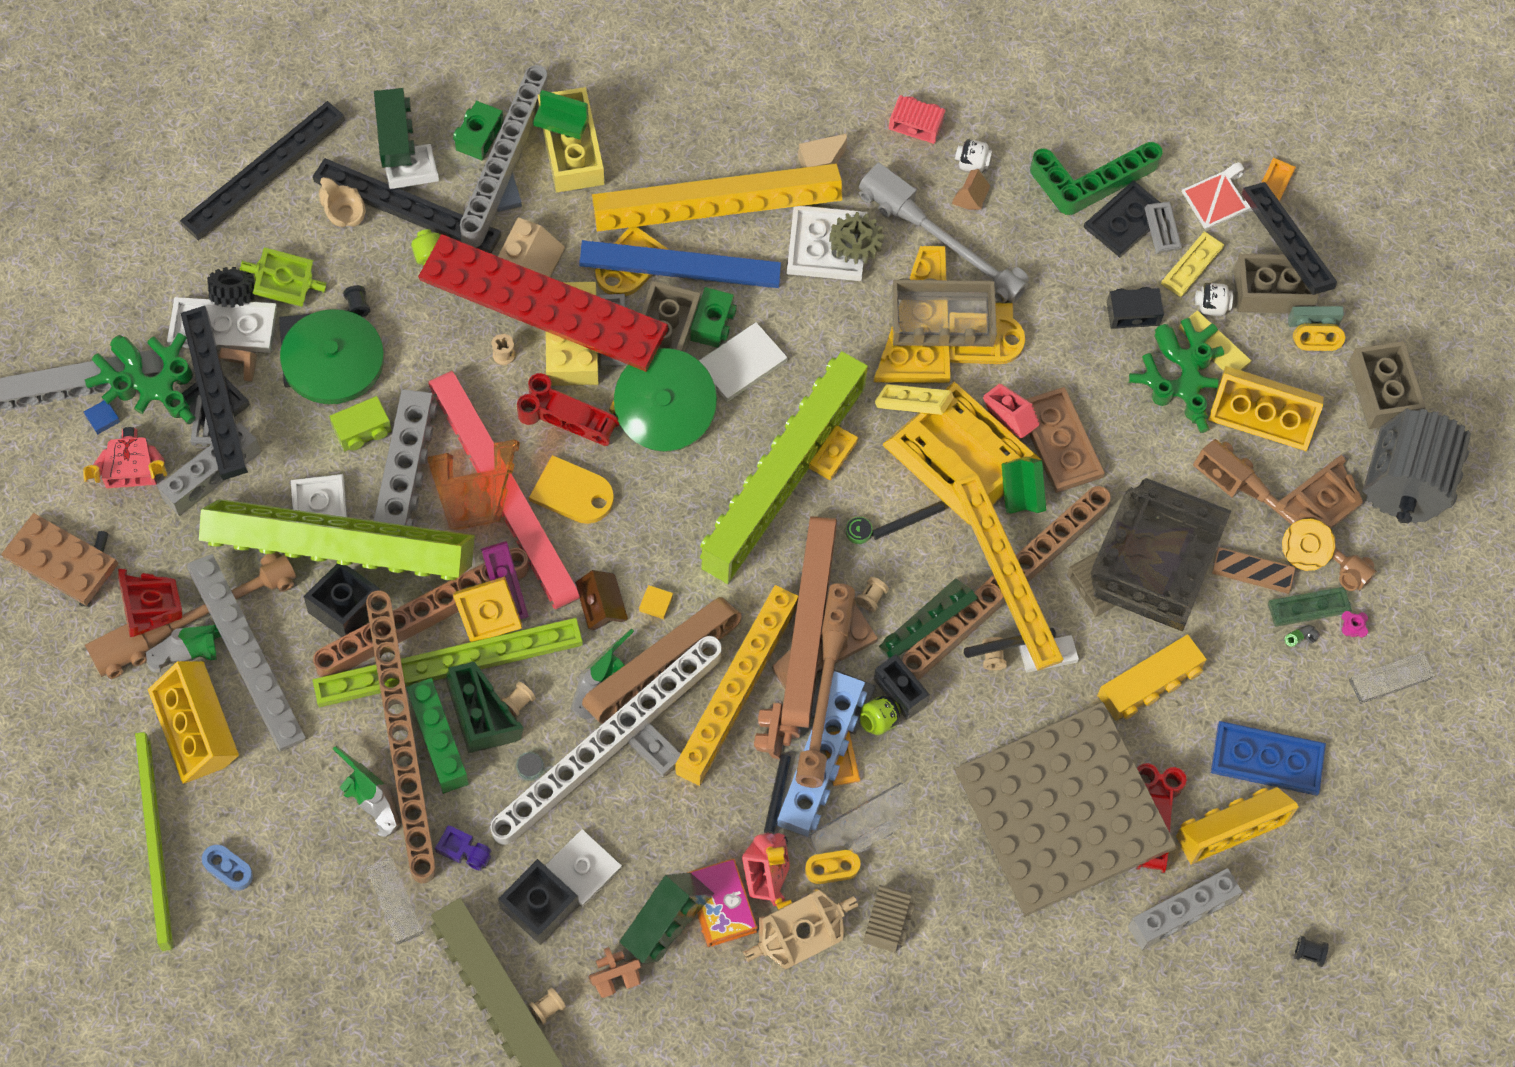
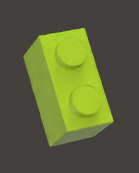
[329,396,392,452]

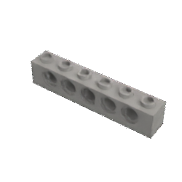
[374,389,438,527]

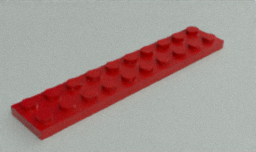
[418,234,668,372]

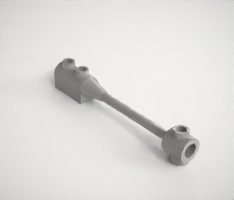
[859,162,1029,304]

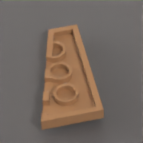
[772,603,878,689]

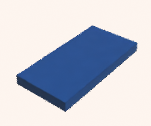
[1210,721,1326,796]

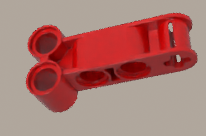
[517,373,619,446]
[1136,763,1187,873]

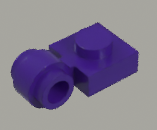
[435,825,491,871]

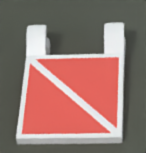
[1181,162,1253,230]

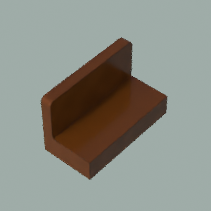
[575,570,628,630]

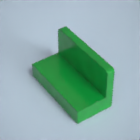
[533,90,589,140]
[1001,457,1046,514]

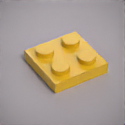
[453,576,522,642]

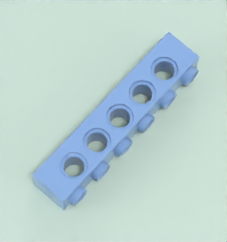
[777,671,868,837]

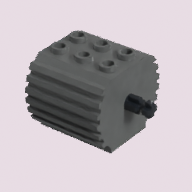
[1362,408,1471,524]

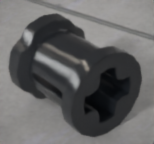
[343,285,370,317]
[1294,935,1329,968]

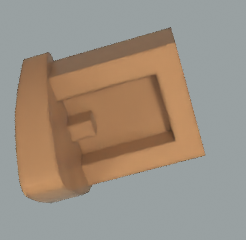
[952,169,990,210]
[219,348,257,382]

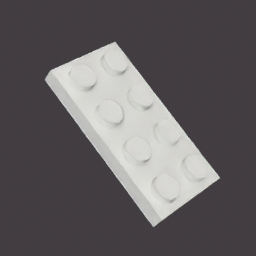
[167,297,277,353]

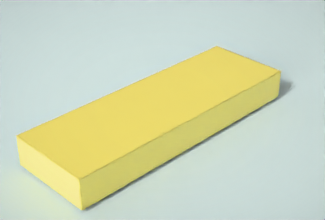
[1161,231,1224,298]
[1179,310,1251,371]
[875,384,954,415]

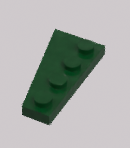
[879,578,977,658]

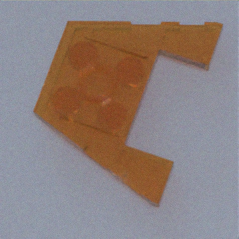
[427,439,520,530]

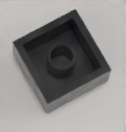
[303,564,383,637]
[498,859,579,945]

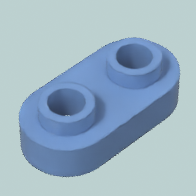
[202,845,253,891]

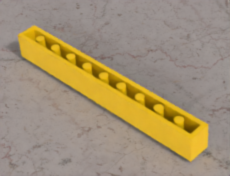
[592,164,842,232]

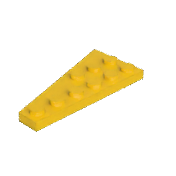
[874,246,950,383]

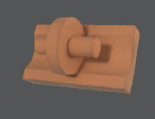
[754,703,801,759]
[588,947,641,998]

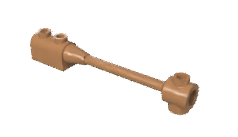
[1193,439,1377,591]
[85,551,297,679]
[795,583,855,788]

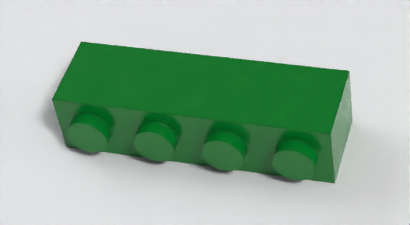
[406,678,469,794]

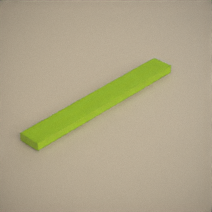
[135,732,174,951]

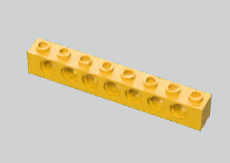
[676,585,799,786]

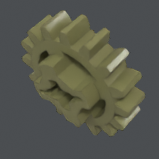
[829,212,884,265]

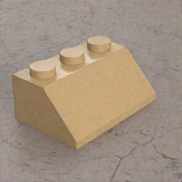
[498,217,565,277]

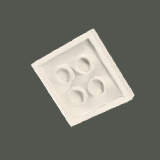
[787,206,868,281]

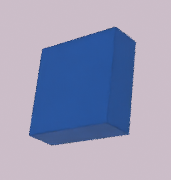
[84,401,120,435]

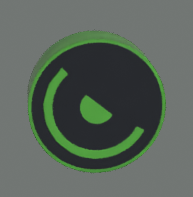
[846,517,872,544]

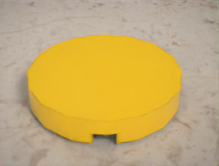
[1282,518,1336,571]

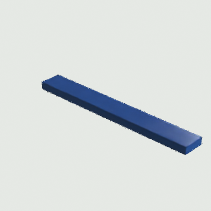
[579,240,781,288]

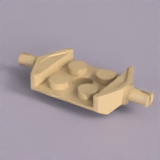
[743,889,858,970]

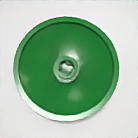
[280,309,384,404]
[614,348,717,452]

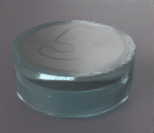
[516,752,544,781]

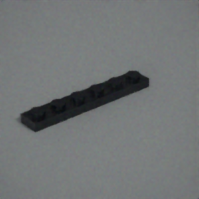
[1242,182,1337,295]

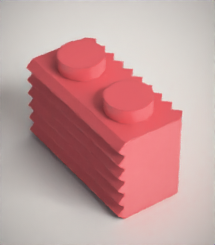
[889,95,945,144]
[983,384,1040,438]

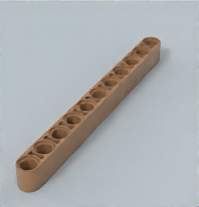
[902,486,1111,680]
[366,591,436,883]

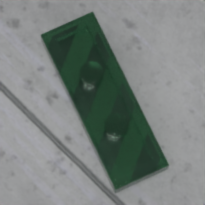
[1268,587,1352,627]

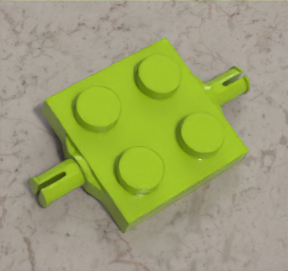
[240,247,327,307]

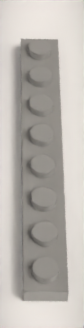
[187,554,305,752]

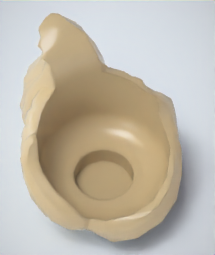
[319,177,366,227]

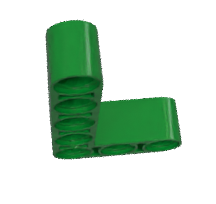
[1030,142,1163,215]

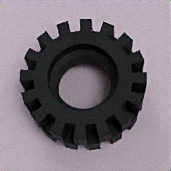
[207,267,255,308]

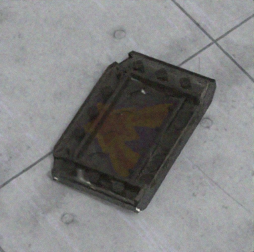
[1091,478,1231,632]

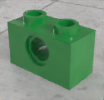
[453,101,504,161]
[690,287,737,348]

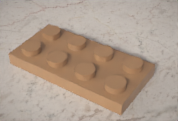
[1026,387,1105,493]
[1,513,119,606]

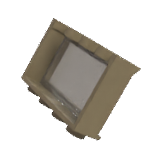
[891,278,997,347]

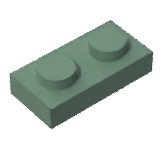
[1288,306,1344,327]

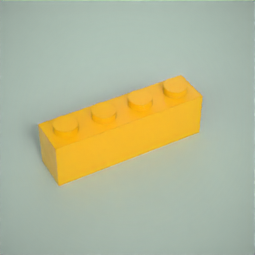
[1097,634,1207,721]

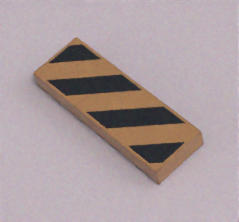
[1212,547,1295,594]

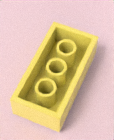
[538,87,604,193]
[546,282,598,386]

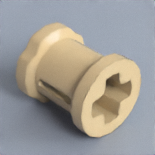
[491,334,515,365]
[855,577,889,612]
[982,637,1007,670]
[501,682,536,718]
[528,987,566,1025]

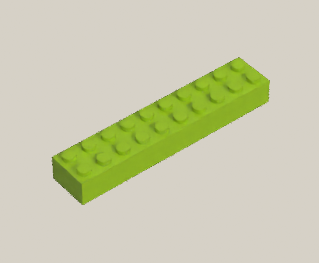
[700,351,868,584]
[199,499,475,580]

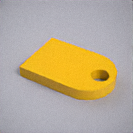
[595,227,669,296]
[948,313,1025,364]
[529,455,614,524]

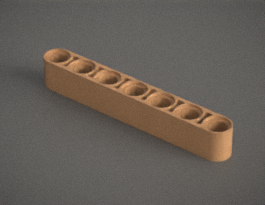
[582,597,742,724]

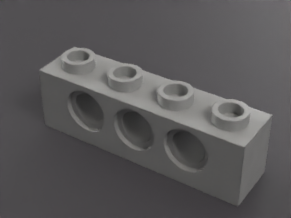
[157,423,261,516]
[1128,868,1242,951]

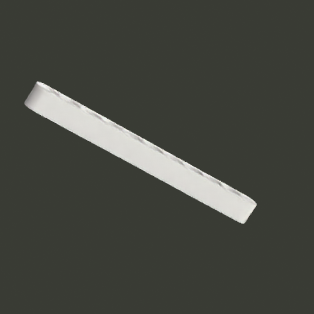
[490,636,721,845]

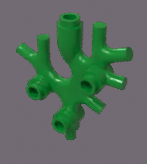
[1129,318,1224,433]
[84,333,196,424]

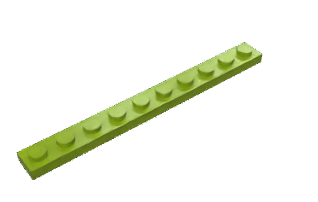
[312,618,583,708]

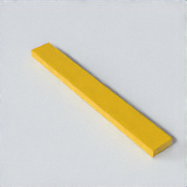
[953,474,1064,671]

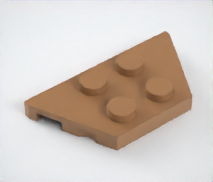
[1275,454,1363,529]

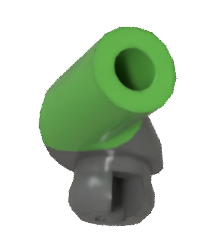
[1285,625,1320,647]

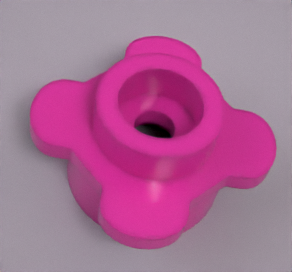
[1341,611,1368,637]

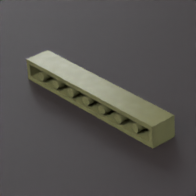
[430,898,563,1067]

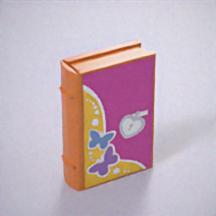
[687,858,757,947]

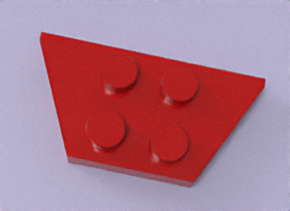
[118,569,182,637]

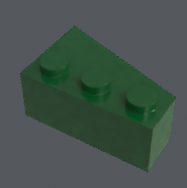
[374,88,416,168]
[446,662,524,753]
[619,873,714,963]

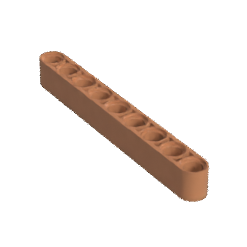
[781,516,837,728]
[313,548,529,677]

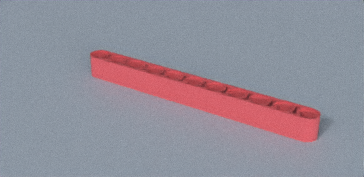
[428,371,580,610]

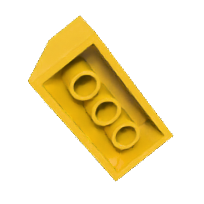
[1208,366,1324,451]
[148,661,239,784]
[1176,787,1299,865]

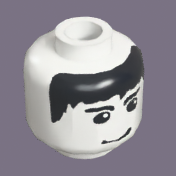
[955,139,992,173]
[1195,283,1233,316]

